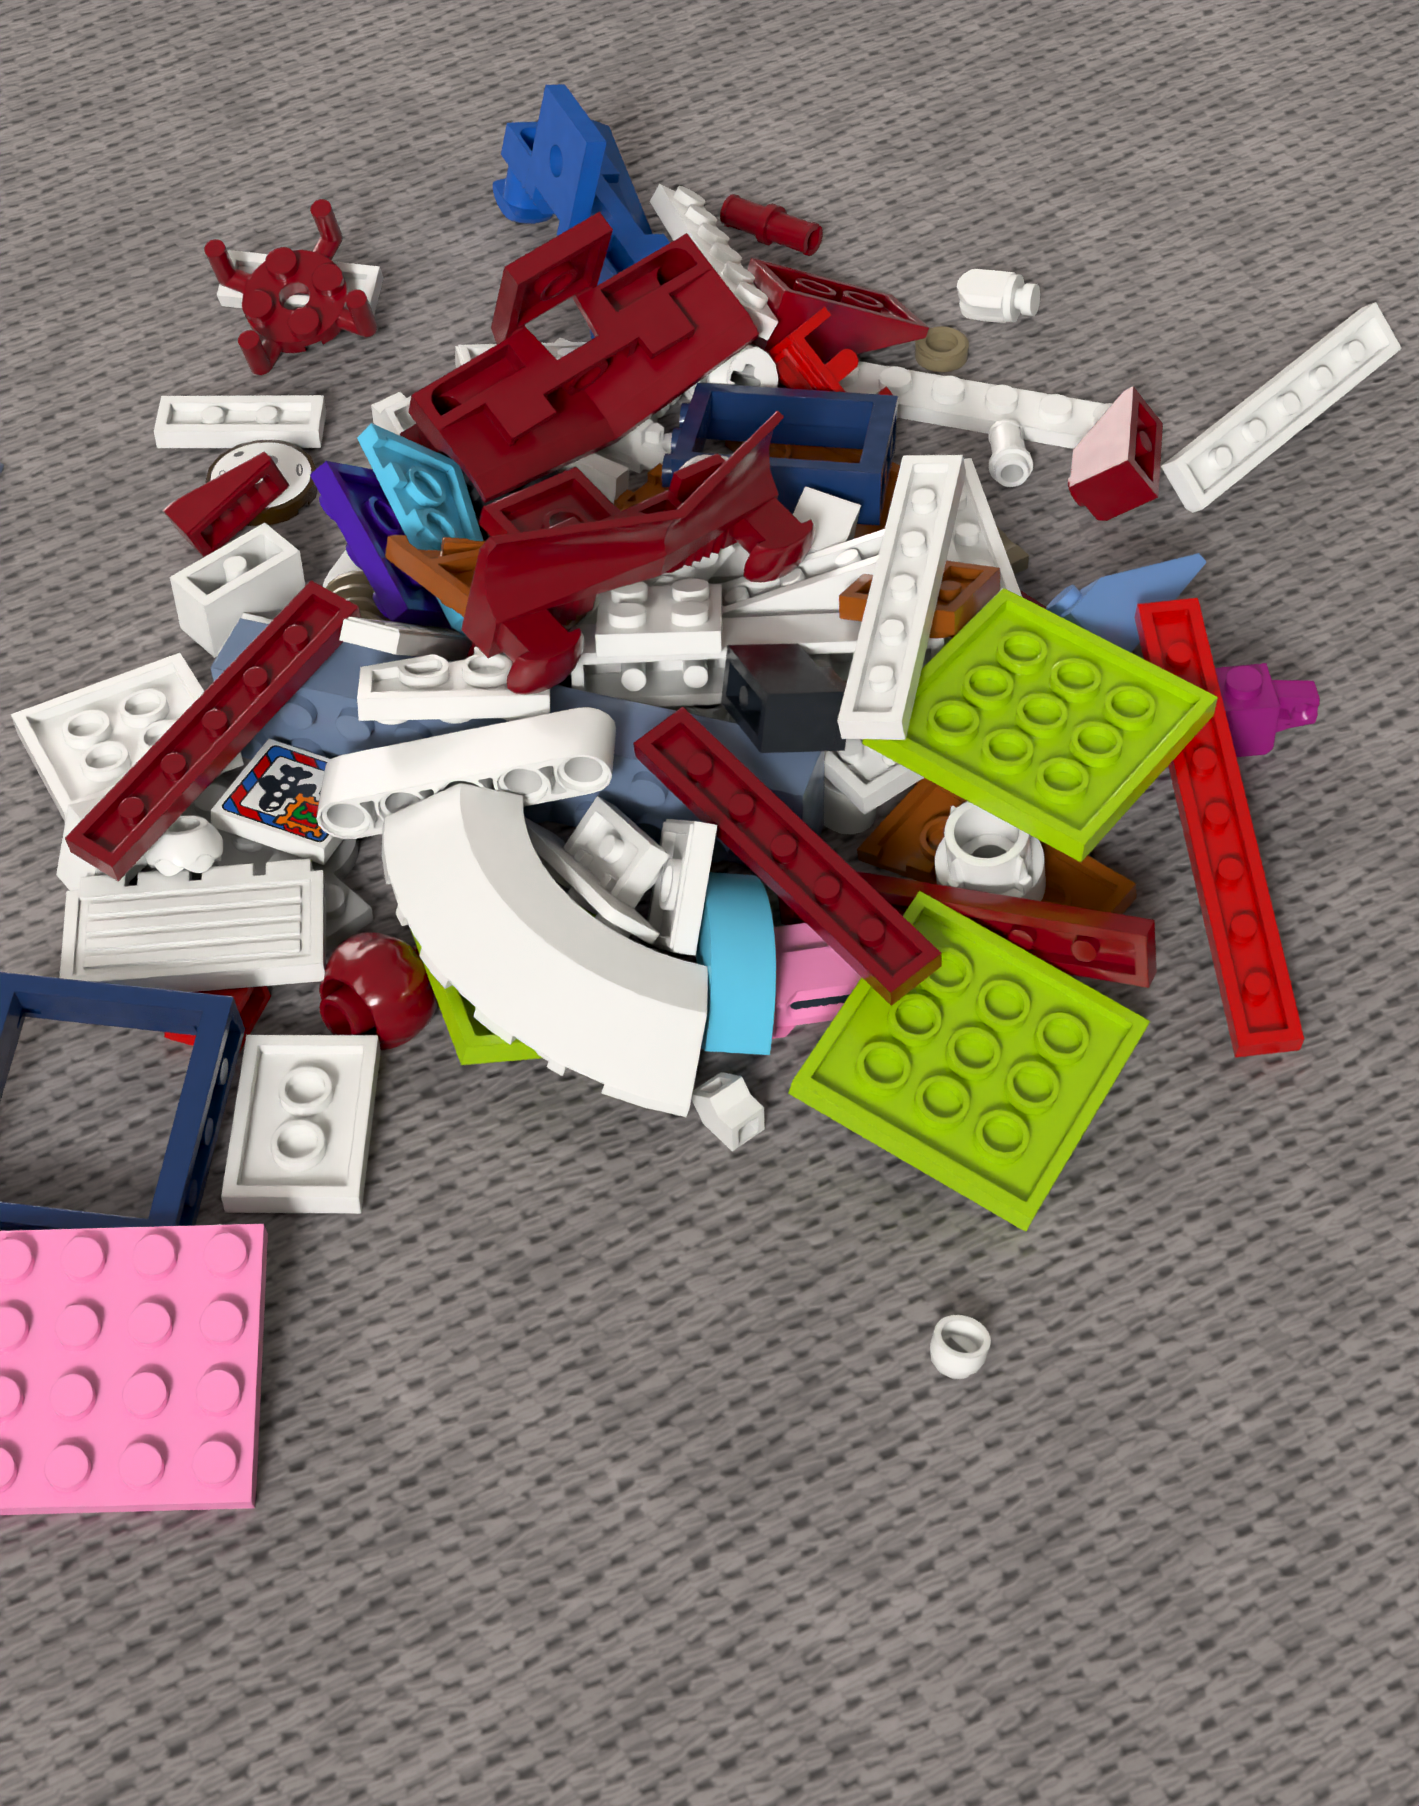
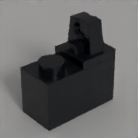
[721,643,847,753]

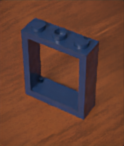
[662,383,898,525]

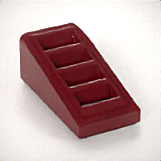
[162,451,290,557]

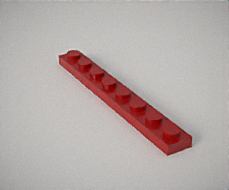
[1134,597,1304,1058]

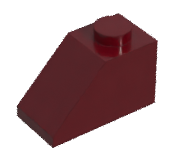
[1068,386,1163,521]

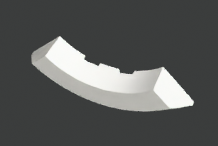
[382,783,708,1117]

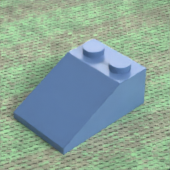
[1046,553,1206,652]

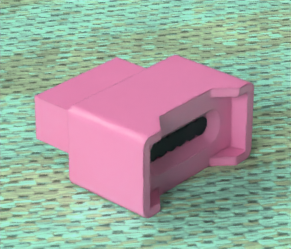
[772,923,861,1039]

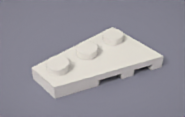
[357,647,550,725]

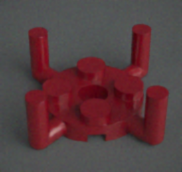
[204,199,377,375]

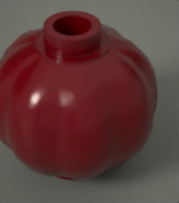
[319,932,437,1050]

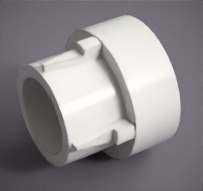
[935,801,1046,901]

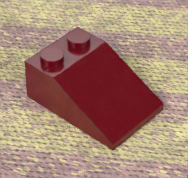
[747,258,929,362]

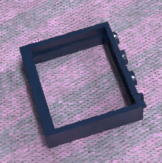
[0,972,245,1231]

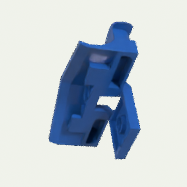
[493,84,670,339]

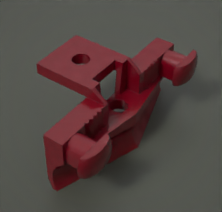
[400,212,759,503]
[461,410,815,695]

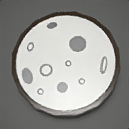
[205,440,317,526]

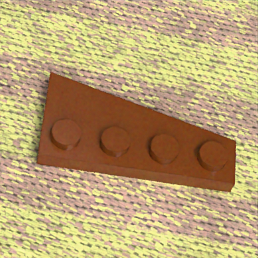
[857,778,1137,914]

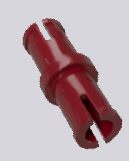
[720,194,823,256]

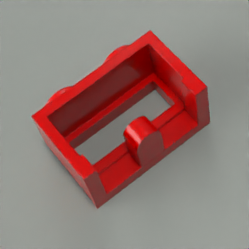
[767,306,893,395]

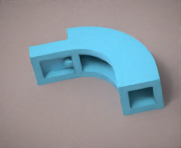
[696,872,776,1055]

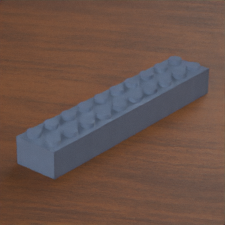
[211,618,825,865]

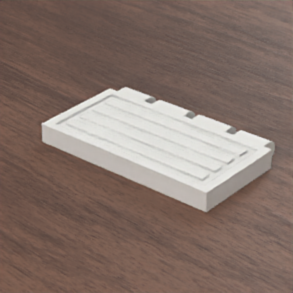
[59,859,326,992]

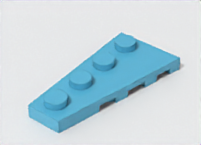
[357,423,483,636]

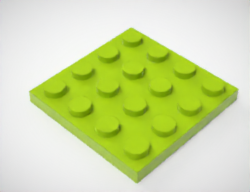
[862,588,1218,862]
[788,891,1150,1232]

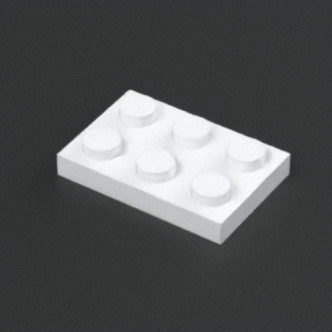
[221,1035,381,1214]

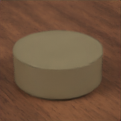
[915,326,969,372]

